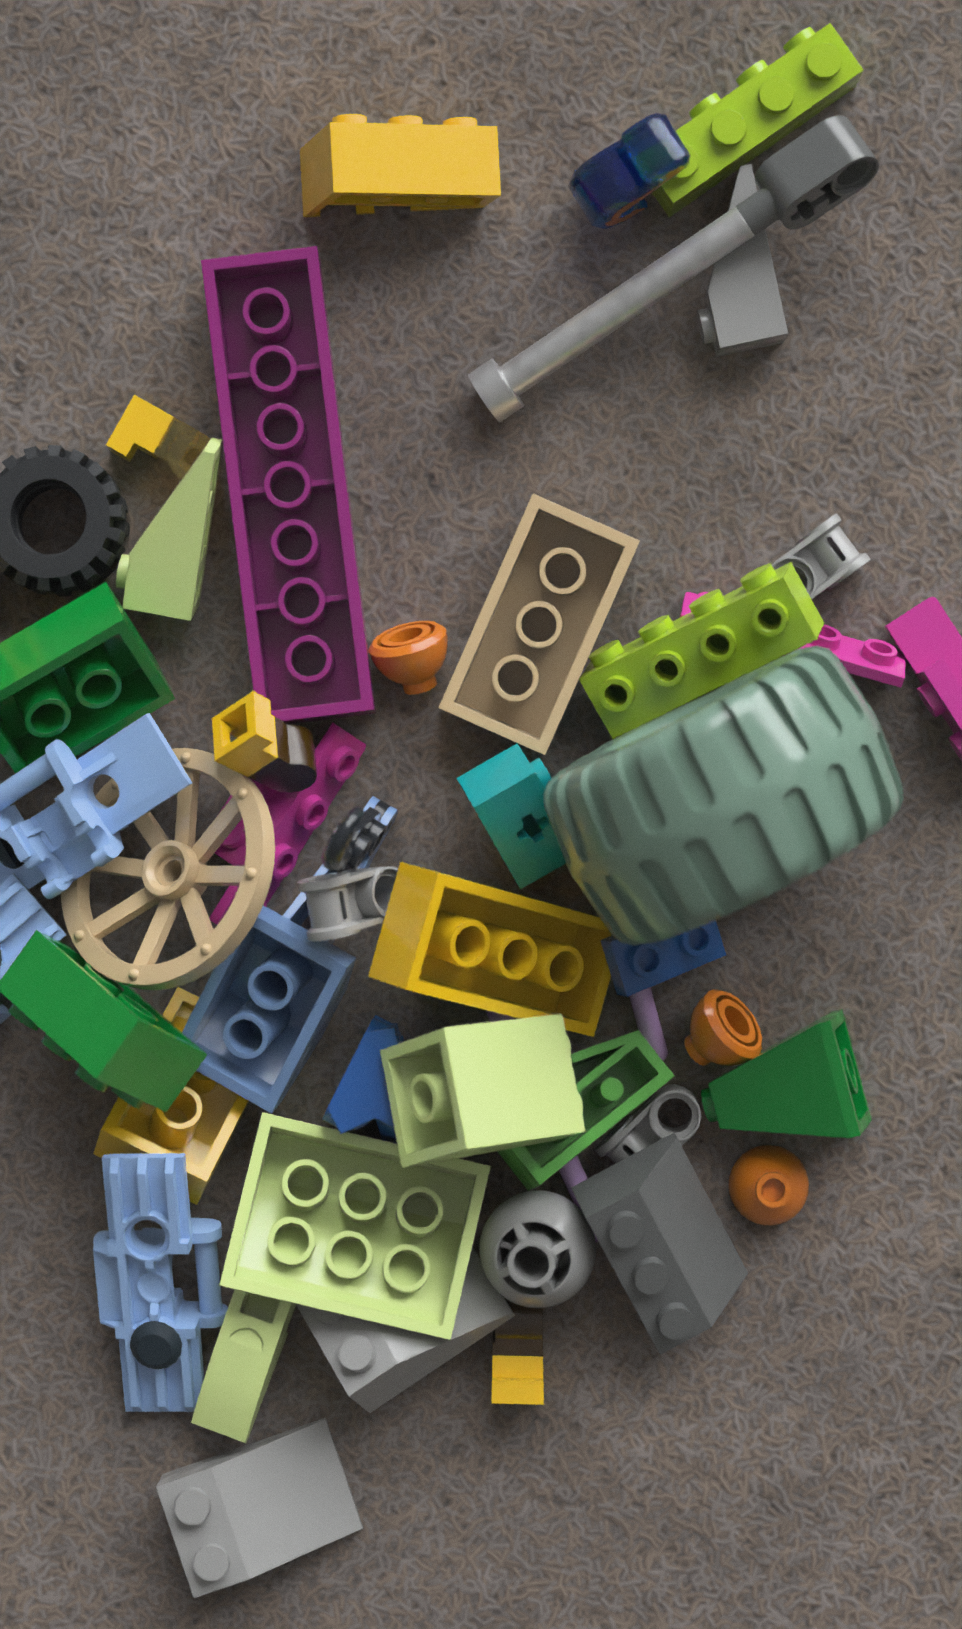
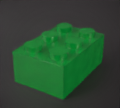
[0,582,175,774]
[0,930,208,1112]

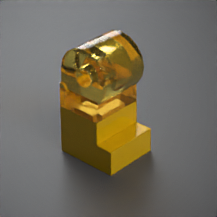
[106,395,220,481]

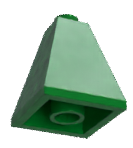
[701,1009,872,1138]

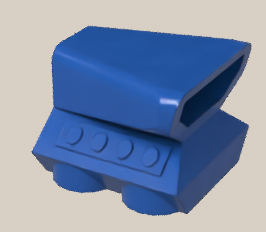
[322,1015,405,1144]

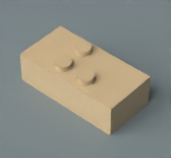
[438,494,640,755]

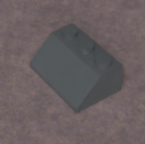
[571,1133,748,1355]

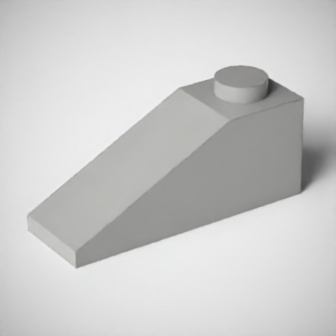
[697,164,788,357]

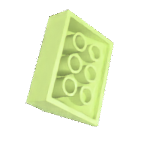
[220,1112,491,1340]

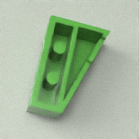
[497,1030,674,1191]

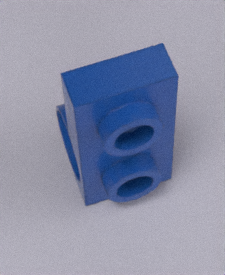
[600,920,726,997]

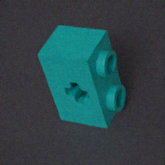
[457,744,566,889]

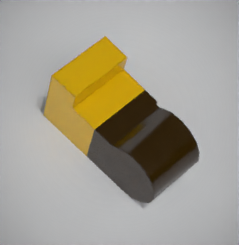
[212,691,317,793]
[491,1298,544,1405]

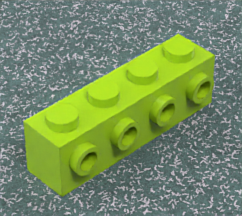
[637,23,864,217]
[579,562,824,739]

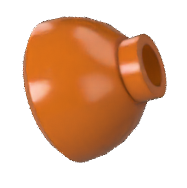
[368,621,448,695]
[684,989,762,1066]
[729,1145,809,1226]

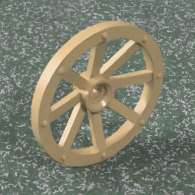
[61,748,275,990]

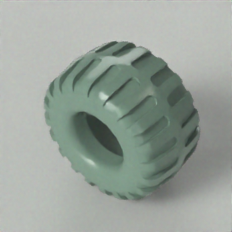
[543,646,904,945]

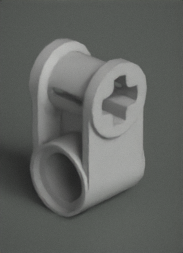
[772,513,871,599]
[297,866,398,942]
[594,1084,701,1164]

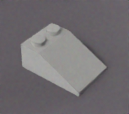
[296,1246,515,1413]
[156,1418,363,1598]

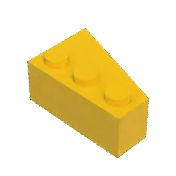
[300,114,501,217]

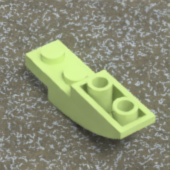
[191,1290,296,1444]

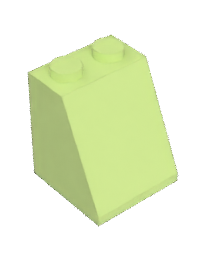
[380,1014,585,1168]

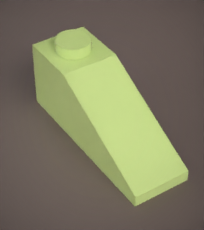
[116,437,223,621]

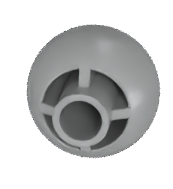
[479,1190,596,1308]

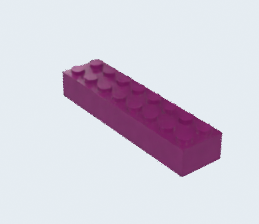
[201,246,376,724]

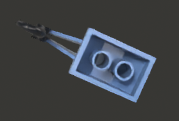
[182,796,399,1114]

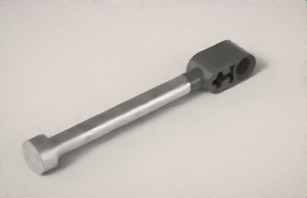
[468,115,879,422]

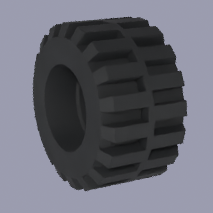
[0,445,130,597]

